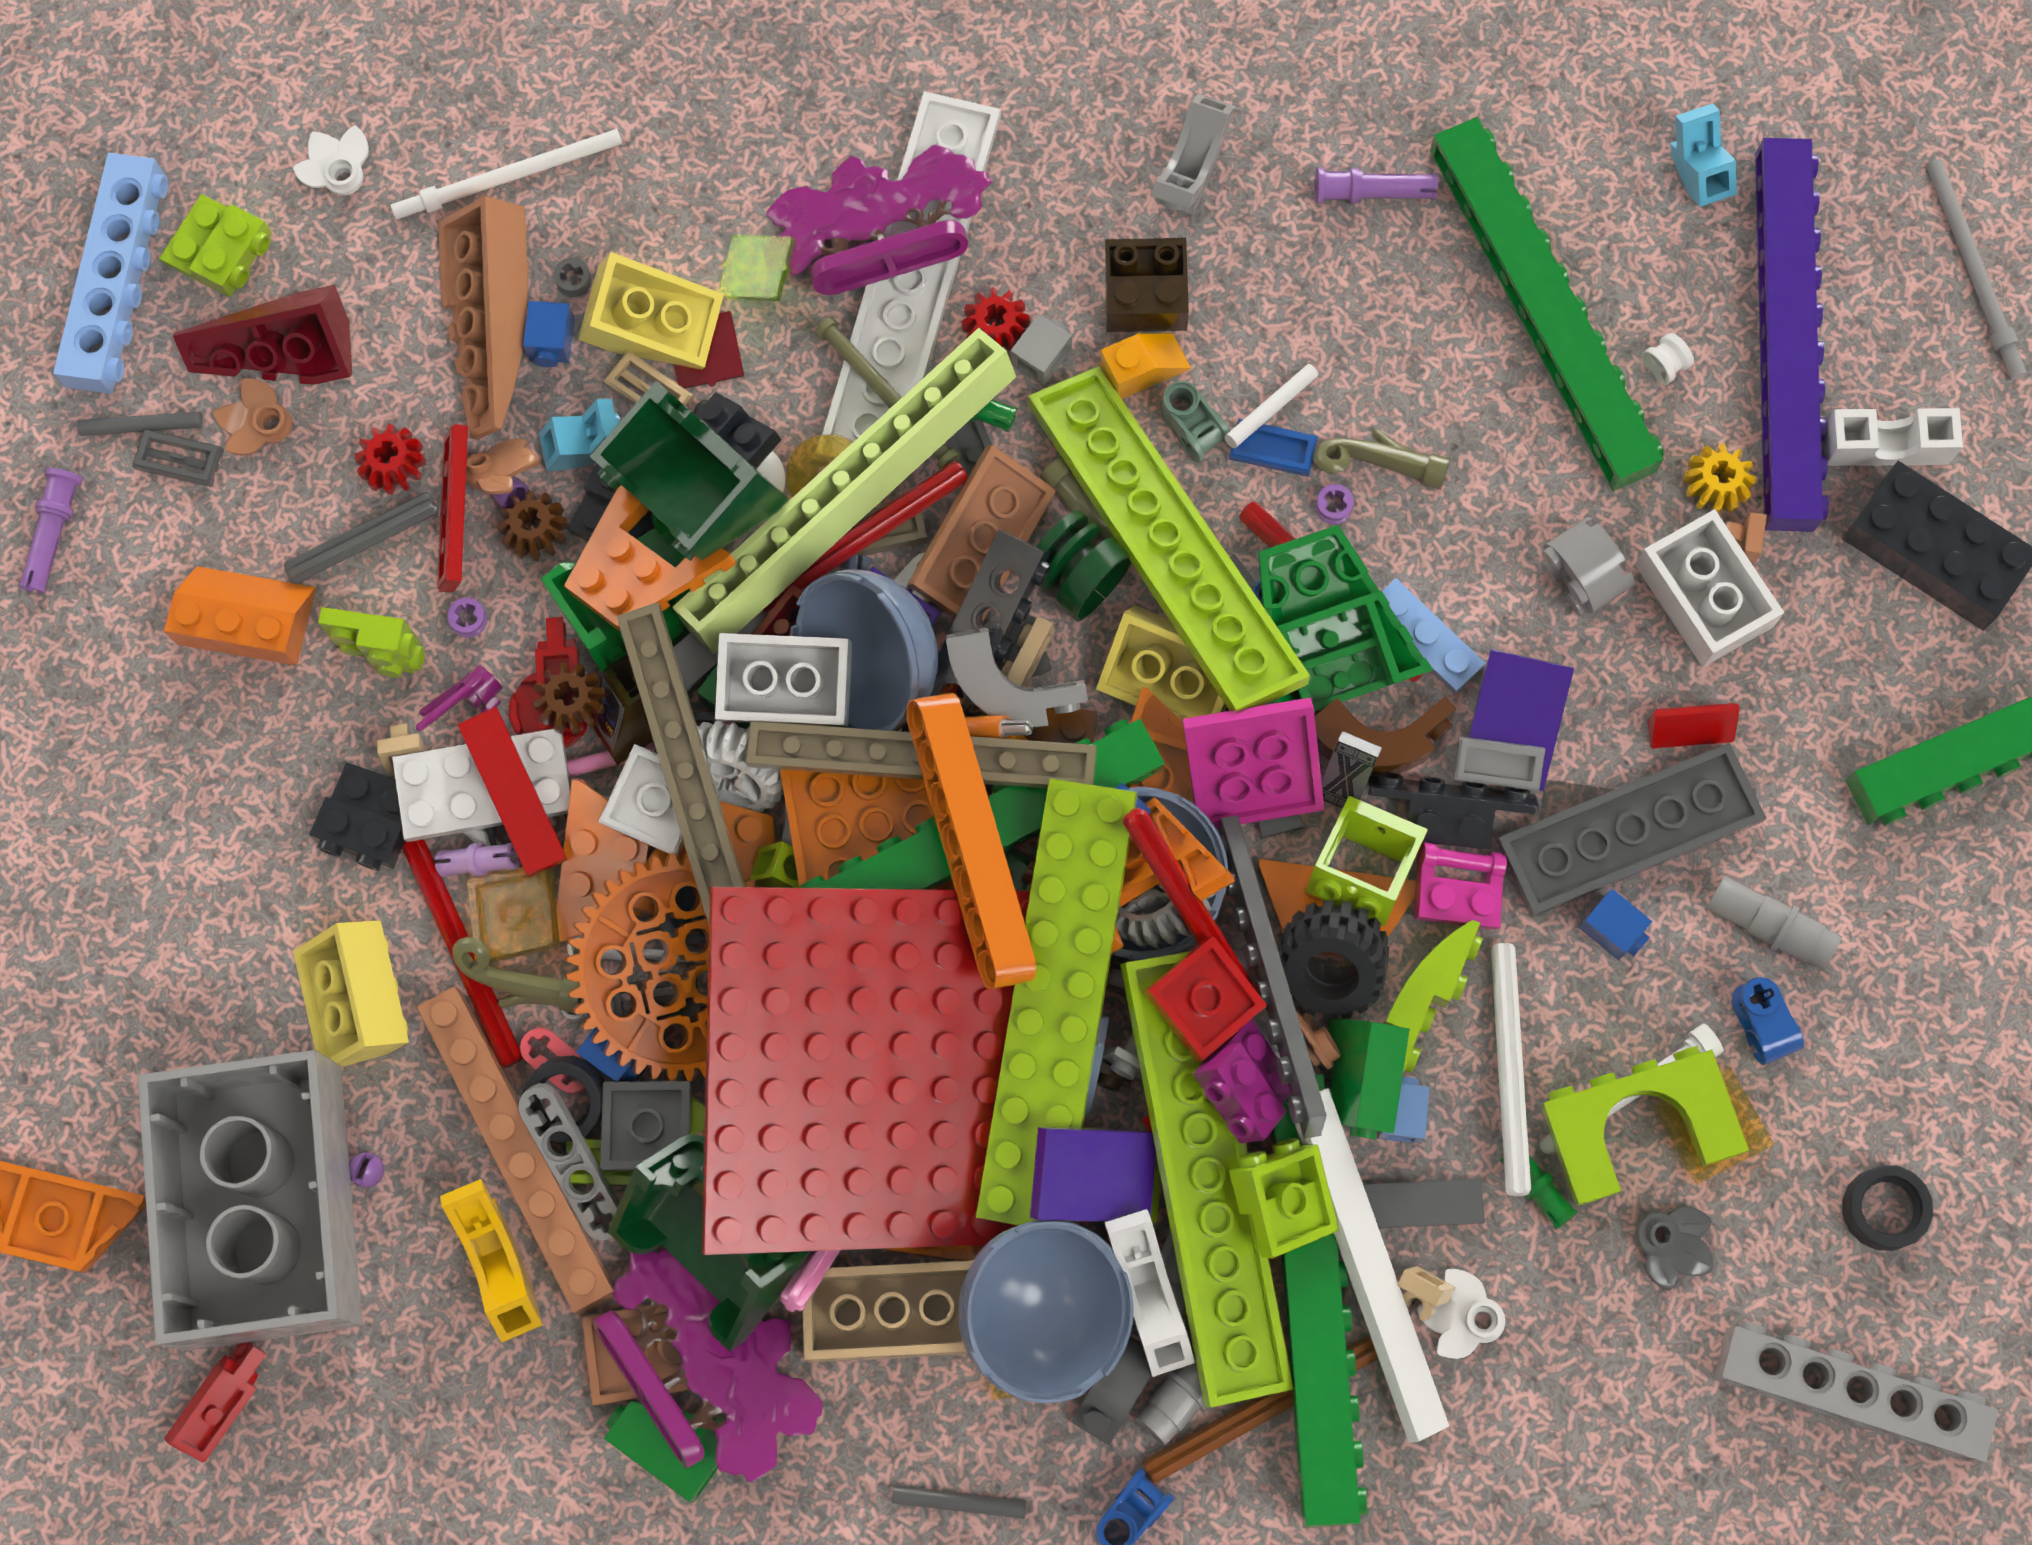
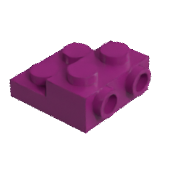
[1193,1019,1291,1144]

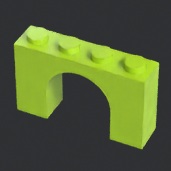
[1541,1046,1749,1207]

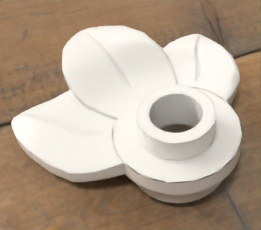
[293,126,369,196]
[1416,1269,1505,1359]

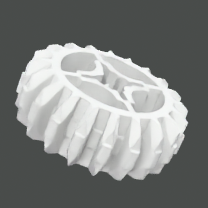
[697,720,784,812]

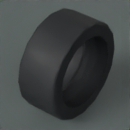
[521,1056,605,1143]
[1842,1165,1933,1251]

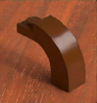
[1315,696,1456,775]

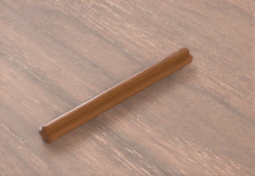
[1143,1336,1379,1483]

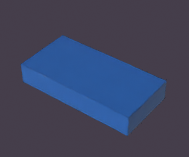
[1229,419,1318,477]

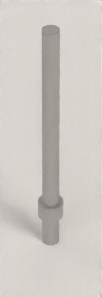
[1926,159,2027,380]

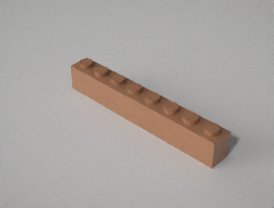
[417,986,614,1316]

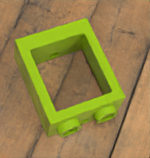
[1305,796,1428,927]

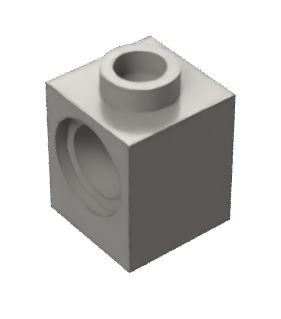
[1010,314,1072,386]

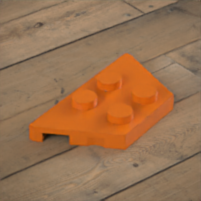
[1129,687,1194,803]
[552,779,652,942]
[1258,859,1416,958]
[0,1161,146,1273]

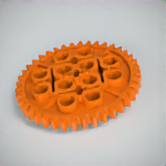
[565,854,756,1081]

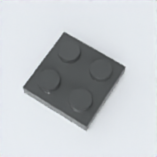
[601,1081,692,1171]

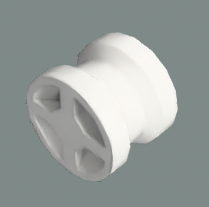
[1641,333,1694,385]

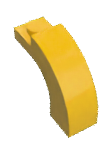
[440,1179,543,1343]

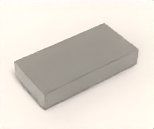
[1454,736,1545,791]

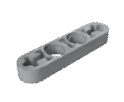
[518,1083,620,1241]

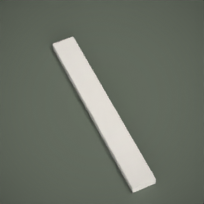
[1295,1089,1449,1443]

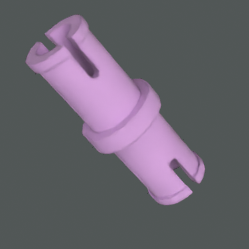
[435,843,521,877]

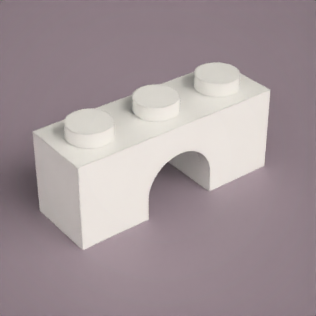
[1823,408,1963,466]

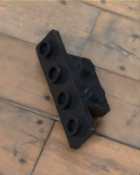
[1367,772,1539,850]

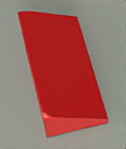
[1647,703,1740,749]

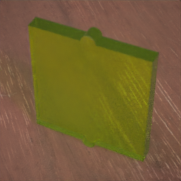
[718,234,796,301]

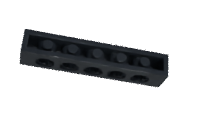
[901,529,1051,732]

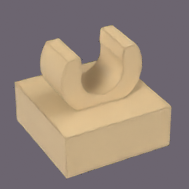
[377,723,426,777]
[1397,1266,1456,1321]

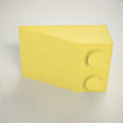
[578,252,724,369]

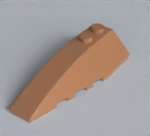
[438,196,529,440]

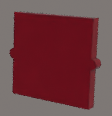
[674,311,745,389]

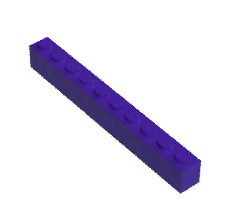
[1755,137,1829,532]

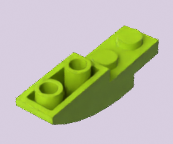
[1384,920,1483,1073]

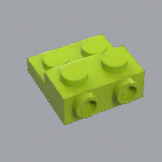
[159,194,272,298]
[318,607,425,678]
[1229,1138,1339,1258]

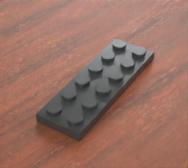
[1496,742,1767,917]

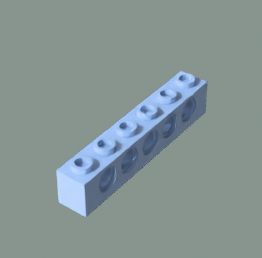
[53,152,168,394]

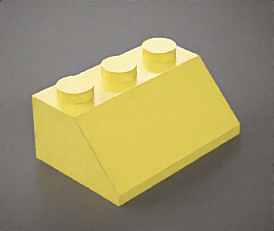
[1096,605,1227,722]
[293,920,409,1067]

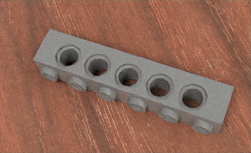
[1713,1321,1998,1463]

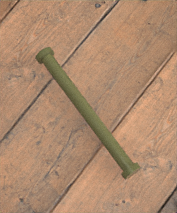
[815,317,961,469]

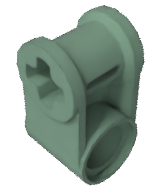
[1161,381,1230,463]

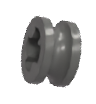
[553,258,592,297]

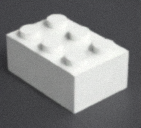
[1635,509,1784,668]
[715,633,852,727]

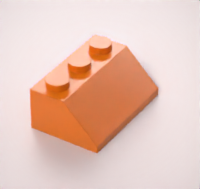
[164,566,317,666]

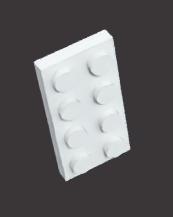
[392,729,571,842]

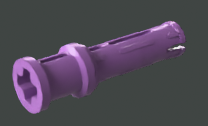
[1314,167,1438,204]
[18,468,83,594]

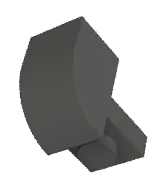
[1071,1336,1151,1446]

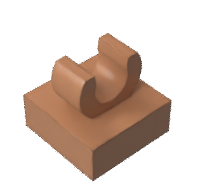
[1725,512,1767,565]

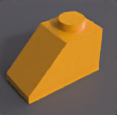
[1100,333,1191,399]

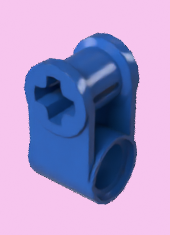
[1732,977,1804,1065]
[1095,1468,1175,1545]

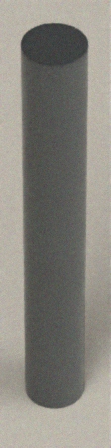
[77,412,202,436]
[892,1485,1027,1519]

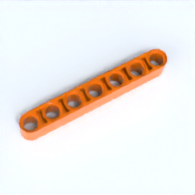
[906,693,1036,990]

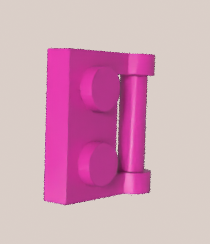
[1413,842,1507,930]

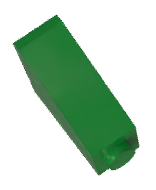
[1328,1018,1410,1140]
[604,1401,725,1503]

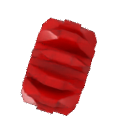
[961,287,1030,351]
[354,423,426,495]

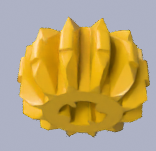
[1683,442,1756,514]

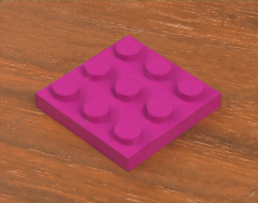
[1183,698,1325,828]

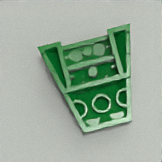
[1258,525,1433,712]

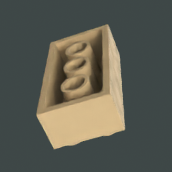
[803,1261,973,1363]

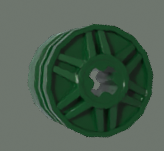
[1037,510,1132,622]

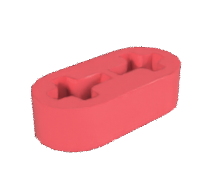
[520,1028,586,1095]

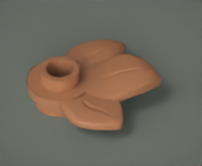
[213,378,293,456]
[466,438,541,494]
[1296,1011,1341,1069]

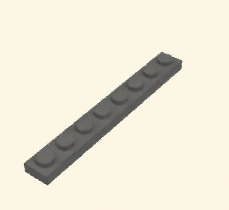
[1218,815,1327,1139]

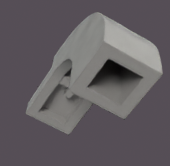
[1151,93,1236,214]
[946,628,1088,727]

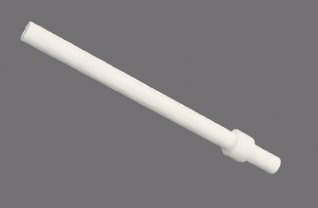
[390,129,622,220]

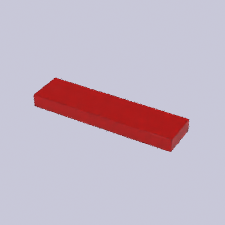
[437,424,468,592]
[457,707,568,878]

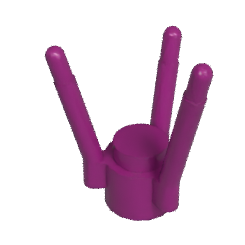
[415,665,503,745]

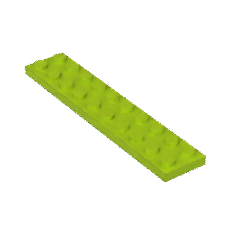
[1027,366,1310,712]
[976,778,1138,1225]
[1120,951,1293,1408]

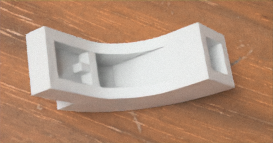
[1105,1209,1195,1377]

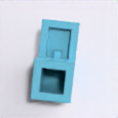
[1670,103,1737,207]
[538,398,621,471]

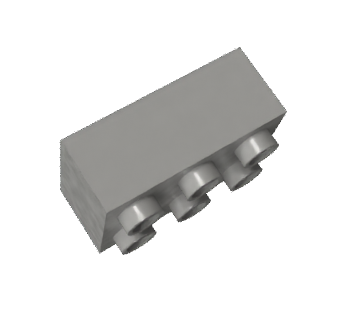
[138,1050,363,1351]

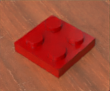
[1143,936,1267,1062]

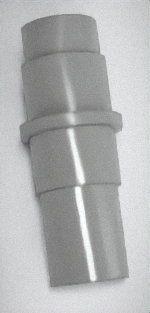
[1706,875,1842,970]
[1135,1352,1207,1446]

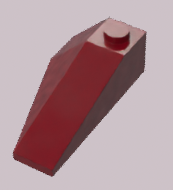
[173,284,352,385]

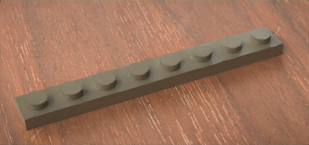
[617,603,745,925]
[746,721,1097,788]

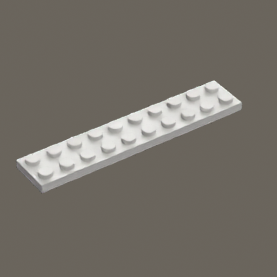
[817,91,1001,461]

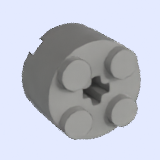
[1542,516,1635,616]

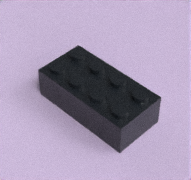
[1842,460,2032,631]

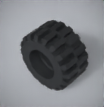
[1279,900,1390,1019]

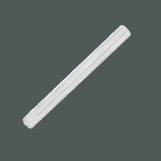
[1491,943,1531,1196]

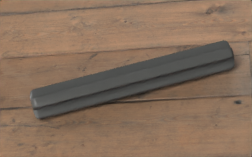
[284,492,438,584]

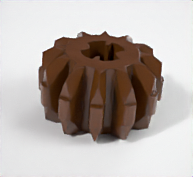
[497,489,569,562]
[533,662,606,735]

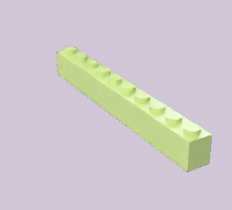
[673,328,1016,655]

